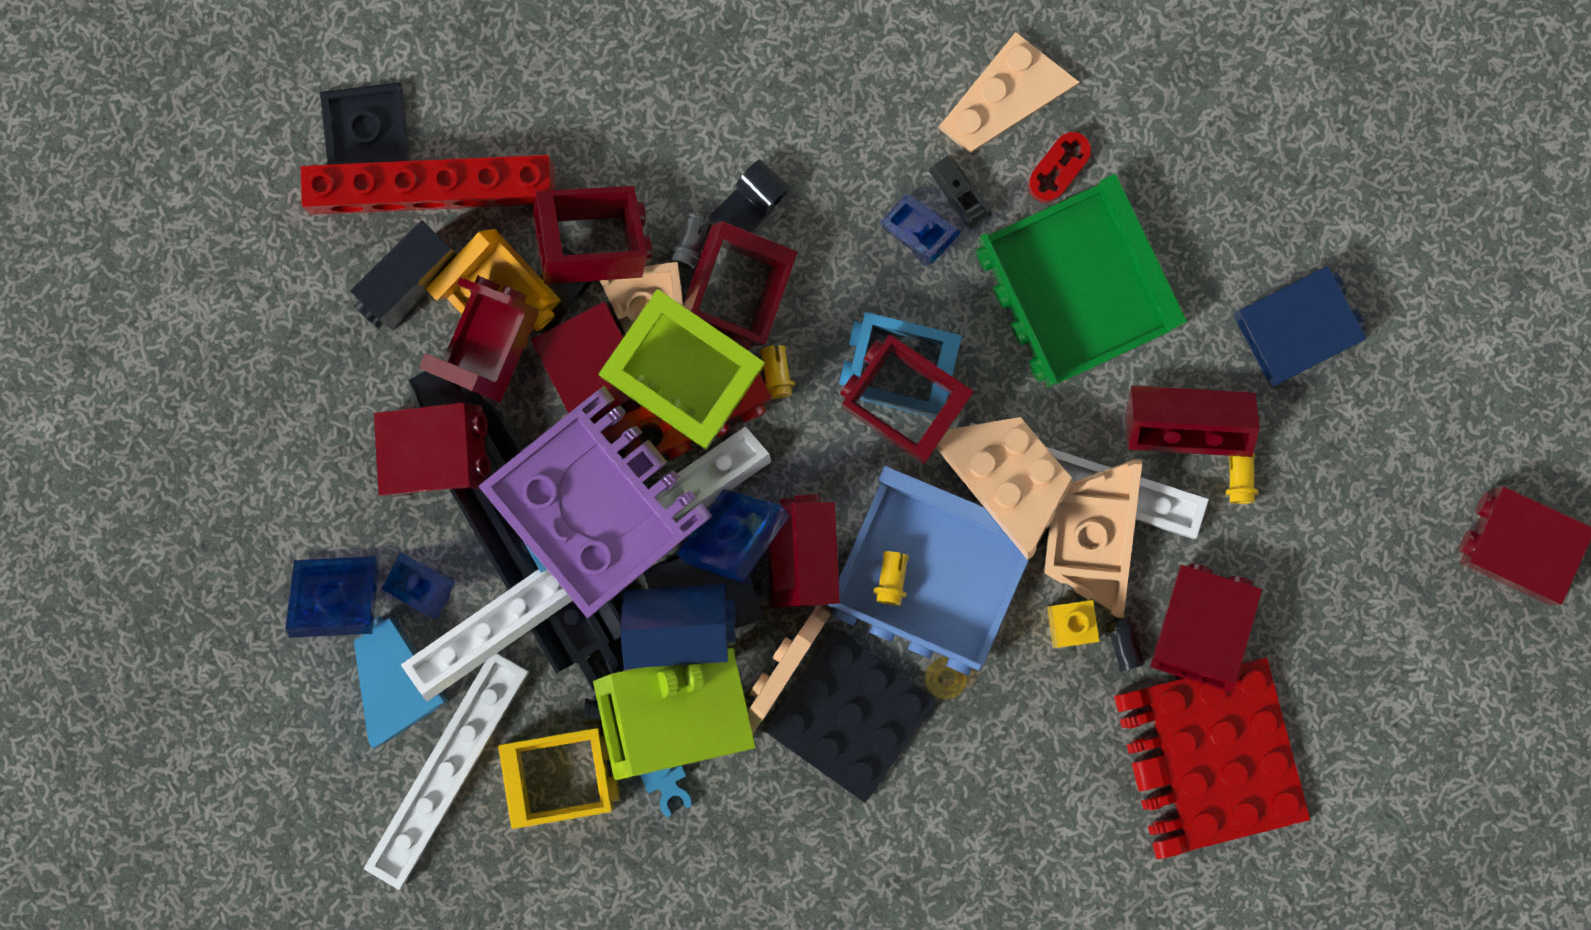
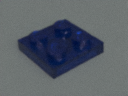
[677,489,790,582]
[285,556,379,638]

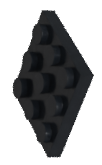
[763,629,937,803]

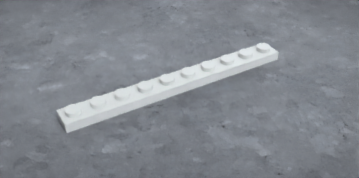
[401,426,772,702]

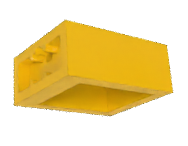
[498,727,620,829]

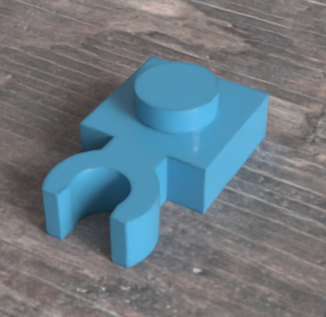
[640,765,692,817]

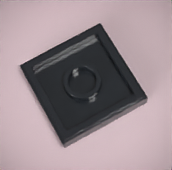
[320,82,411,165]

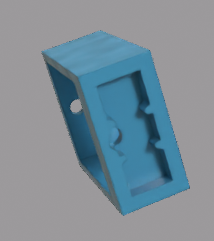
[839,312,962,418]

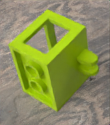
[598,289,765,450]
[593,648,756,780]

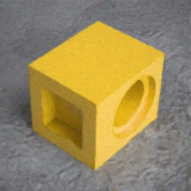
[1047,600,1099,648]

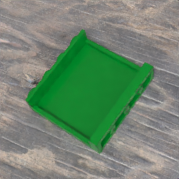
[975,173,1187,389]

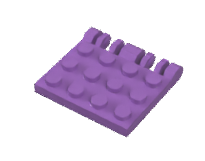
[479,386,712,619]

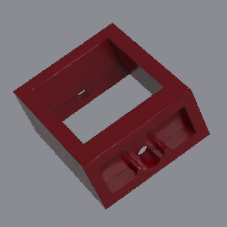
[533,186,652,284]
[683,221,798,350]
[840,335,974,464]
[766,494,840,608]

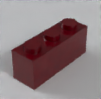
[1126,385,1260,457]

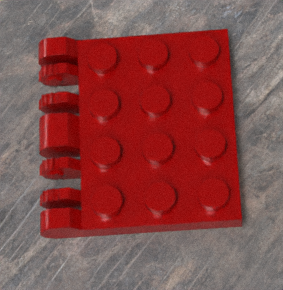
[1114,657,1310,859]

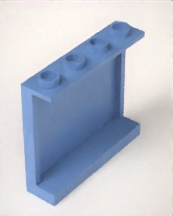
[828,466,1030,676]

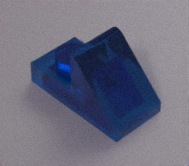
[879,193,961,267]
[382,552,455,619]

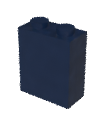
[1233,266,1366,388]
[620,584,736,669]

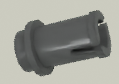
[670,213,711,269]

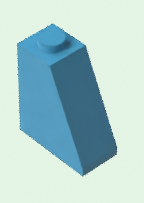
[354,616,449,749]

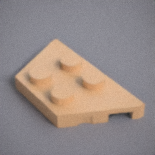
[936,417,1072,560]
[1044,459,1142,618]
[748,605,833,734]

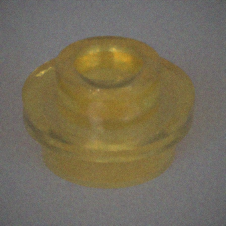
[925,657,967,699]

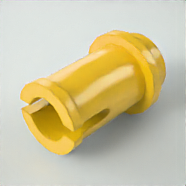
[760,345,795,399]
[1226,453,1259,504]
[873,551,909,606]

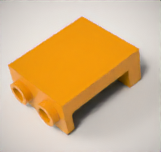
[426,229,561,350]

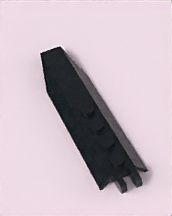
[408,371,622,691]

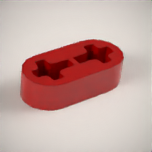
[1028,132,1091,203]

